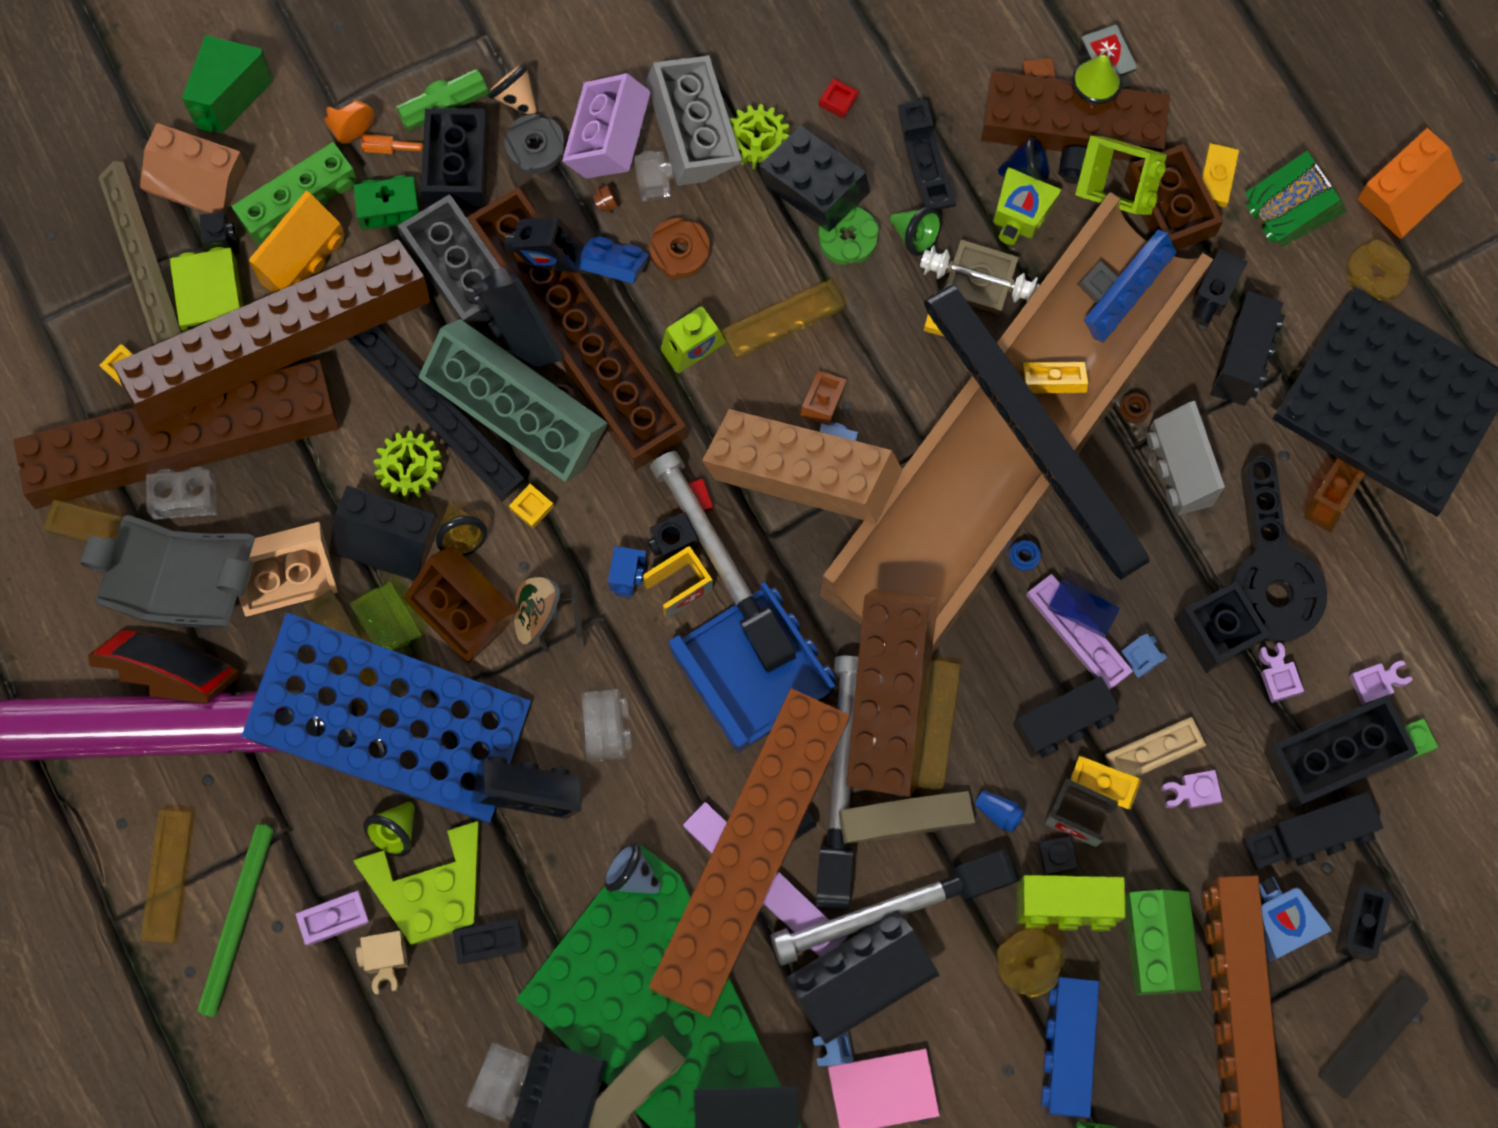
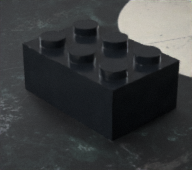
[420,108,489,208]
[759,125,870,232]
[1210,291,1285,406]

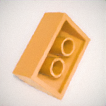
[249,191,345,293]

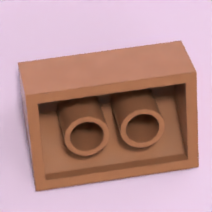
[140,123,247,215]

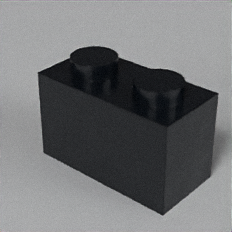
[1335,884,1392,962]

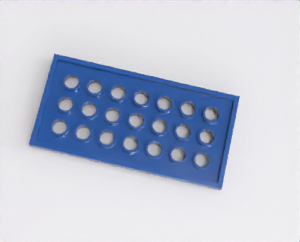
[240,613,531,823]

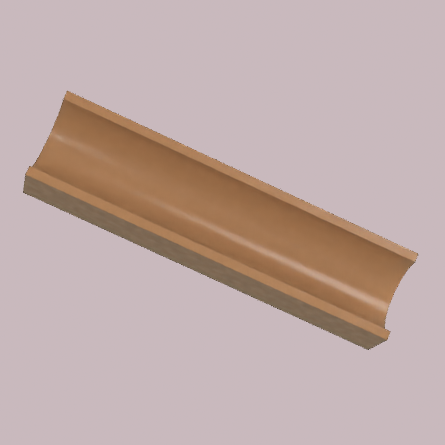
[820,192,1213,655]

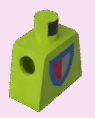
[993,167,1061,245]
[661,307,726,374]

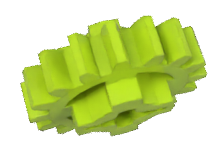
[729,104,790,169]
[373,431,443,499]

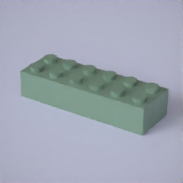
[418,319,608,482]

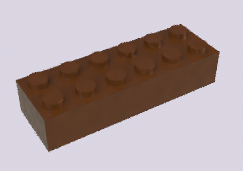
[981,71,1170,162]
[846,589,937,797]

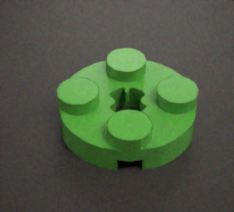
[818,207,878,265]

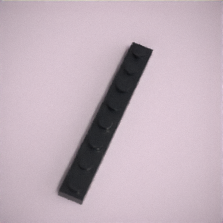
[346,326,525,502]

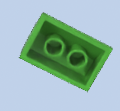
[1125,890,1201,996]

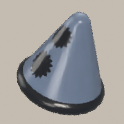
[604,843,661,894]

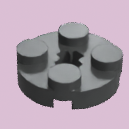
[504,114,565,175]

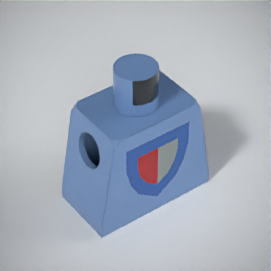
[1259,877,1331,962]

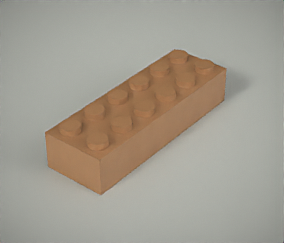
[702,409,903,524]

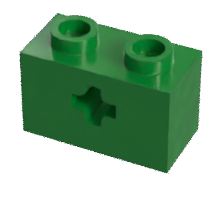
[353,175,420,230]

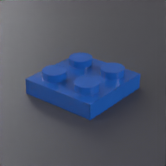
[578,237,650,284]

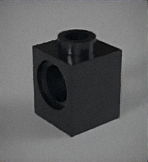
[647,512,698,562]

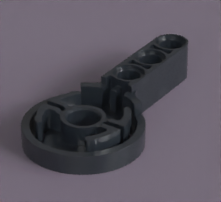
[1230,456,1327,643]

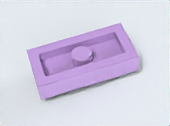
[295,891,370,946]

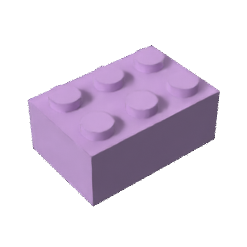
[562,73,651,179]

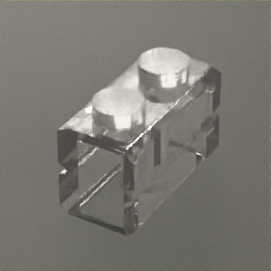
[581,689,632,762]
[466,1042,530,1122]

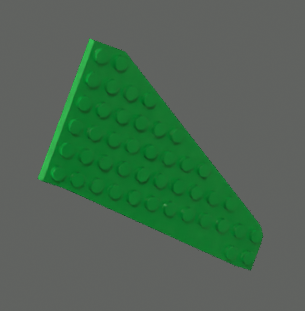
[516,843,801,1128]

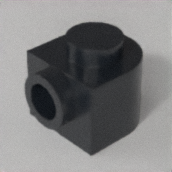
[1058,146,1087,184]

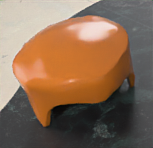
[324,100,376,144]

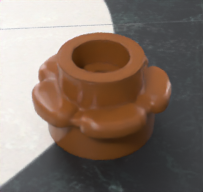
[593,185,619,214]

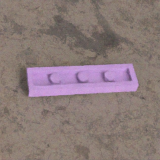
[1026,574,1133,690]

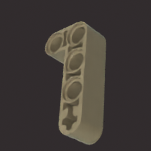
[588,1036,686,1128]

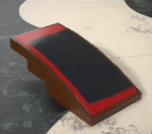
[88,628,240,704]

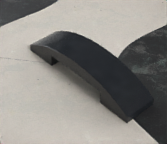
[898,99,956,210]

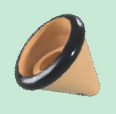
[487,64,536,115]

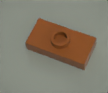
[800,371,847,425]

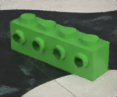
[231,142,358,245]

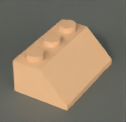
[238,522,338,617]

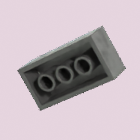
[398,194,501,329]

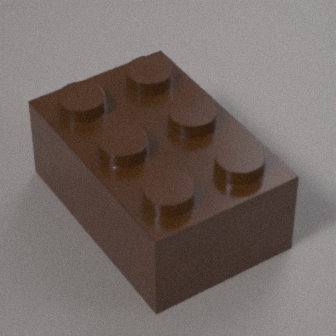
[1124,144,1223,251]

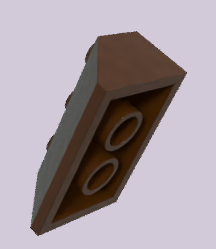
[403,546,518,664]

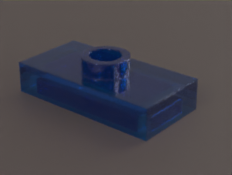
[1048,579,1120,638]

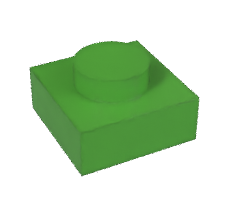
[1404,719,1438,761]

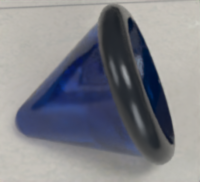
[998,136,1049,183]

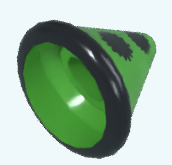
[890,207,941,256]

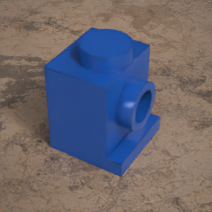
[608,546,647,598]

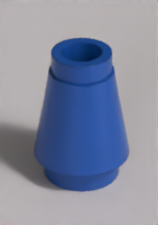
[975,790,1025,833]

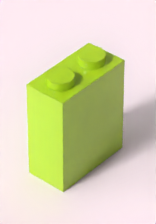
[170,247,244,333]

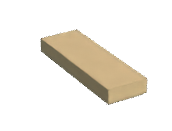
[1104,717,1206,777]

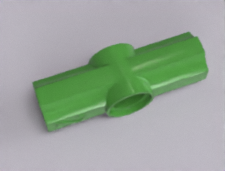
[396,69,488,132]

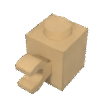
[356,931,408,995]

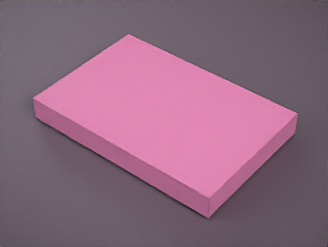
[828,1049,940,1128]

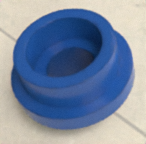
[1009,540,1041,571]

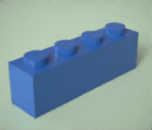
[1040,977,1099,1119]

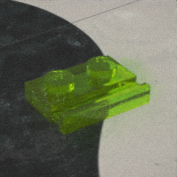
[350,581,422,651]

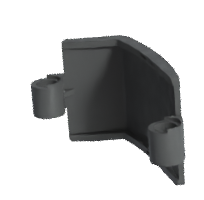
[80,515,255,628]

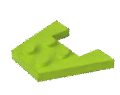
[353,821,480,946]

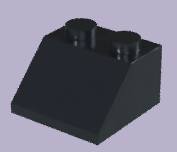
[1174,581,1270,673]

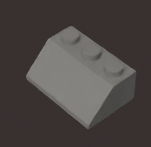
[1147,401,1225,516]

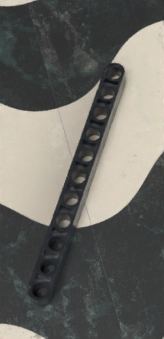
[924,284,1149,580]

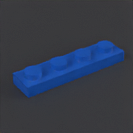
[1084,230,1177,343]

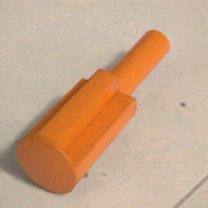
[361,134,423,154]

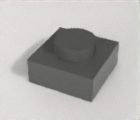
[1077,261,1118,304]

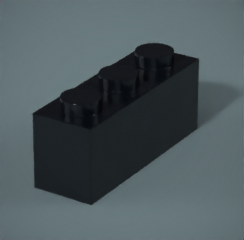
[1013,676,1120,759]
[1272,792,1384,866]

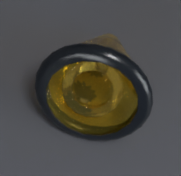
[436,505,488,556]

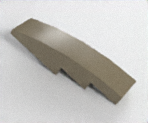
[838,791,975,844]

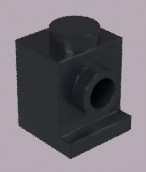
[199,212,239,254]

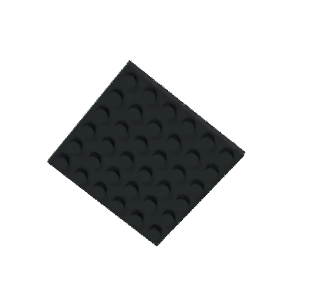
[1272,286,1498,517]

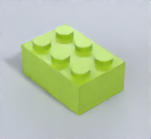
[1016,875,1125,931]

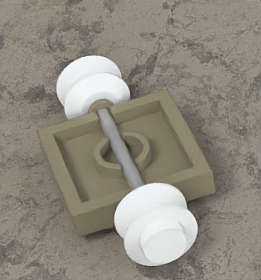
[920,240,1040,315]

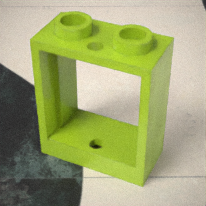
[1075,136,1167,215]

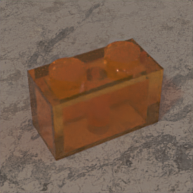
[1303,458,1365,532]

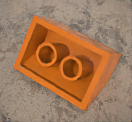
[1357,128,1463,239]

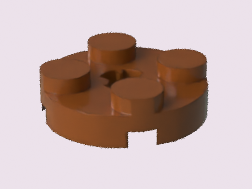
[649,218,710,280]

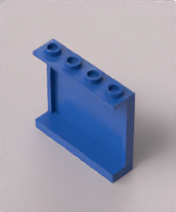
[668,582,836,754]

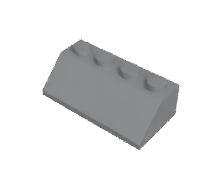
[646,56,742,186]

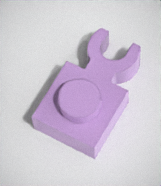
[1258,643,1304,703]
[1349,661,1413,705]
[1161,770,1222,809]

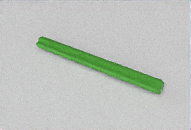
[197,824,274,1017]

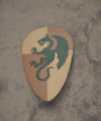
[514,577,560,644]

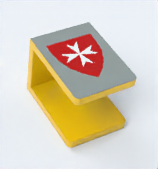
[643,546,713,619]

